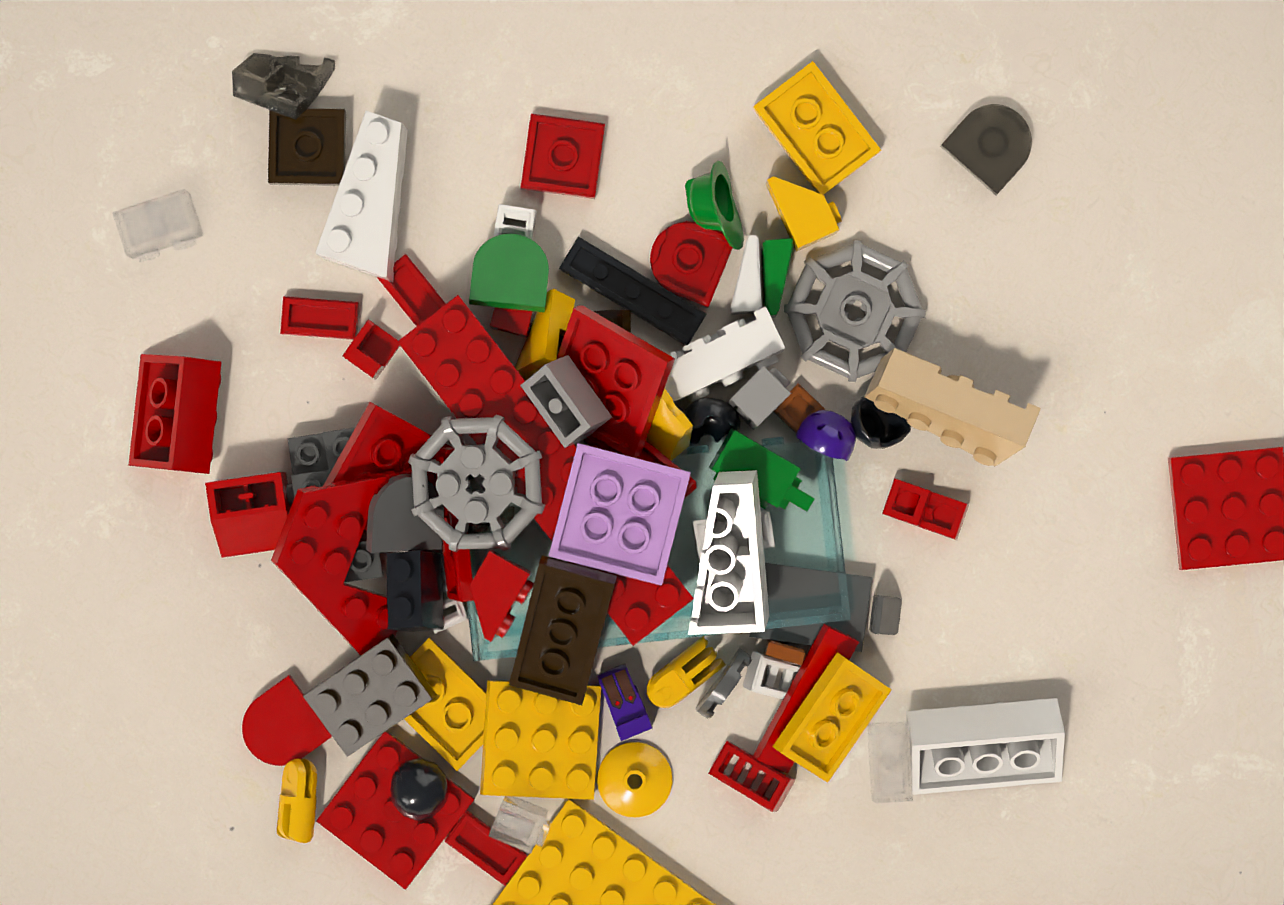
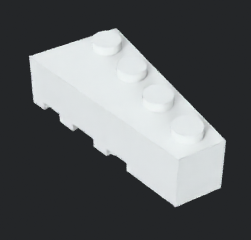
[316,111,408,282]
[665,307,785,403]
[688,470,769,635]

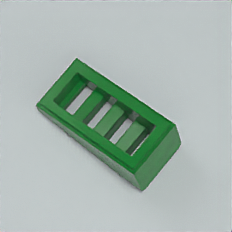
[761,239,794,318]

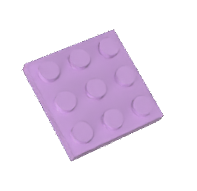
[548,443,691,586]

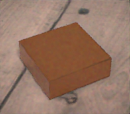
[773,383,825,434]
[764,640,805,666]

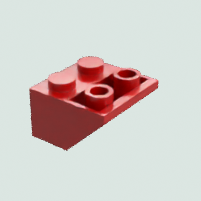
[205,472,291,558]
[470,550,534,642]

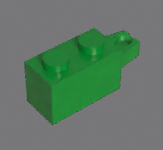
[709,428,815,512]

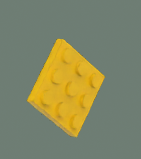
[480,680,601,800]

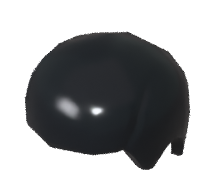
[851,396,911,449]
[684,398,741,444]
[390,758,448,821]

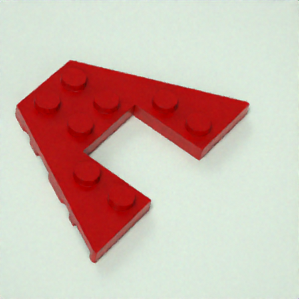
[271,467,436,655]

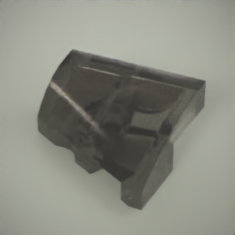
[232,53,335,120]

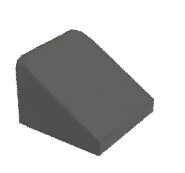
[869,595,902,635]

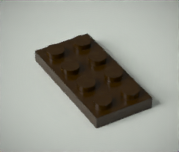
[509,555,617,705]

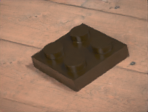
[268,108,346,186]

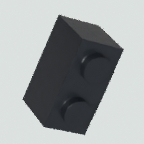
[386,550,444,632]

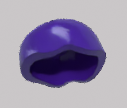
[796,410,856,461]

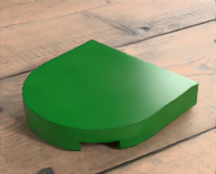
[469,234,549,312]

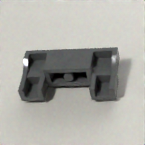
[286,428,385,582]

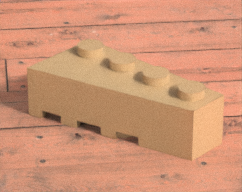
[865,348,1041,467]

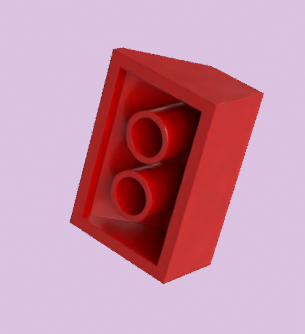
[128,354,222,474]

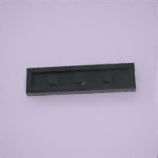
[559,236,707,345]

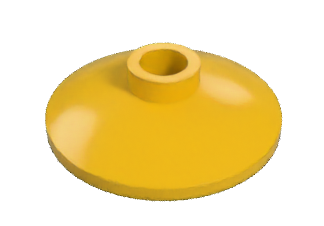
[597,742,672,818]

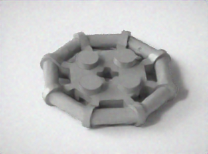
[784,240,926,382]
[408,414,545,552]

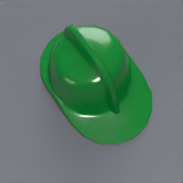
[685,161,744,250]

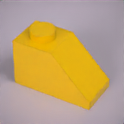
[765,176,842,252]

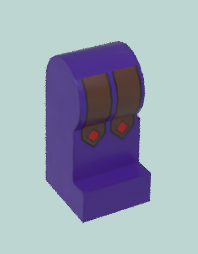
[597,663,653,741]

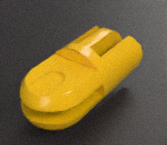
[647,636,726,708]
[276,759,317,843]

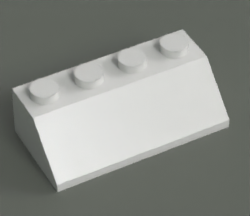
[906,698,1065,795]

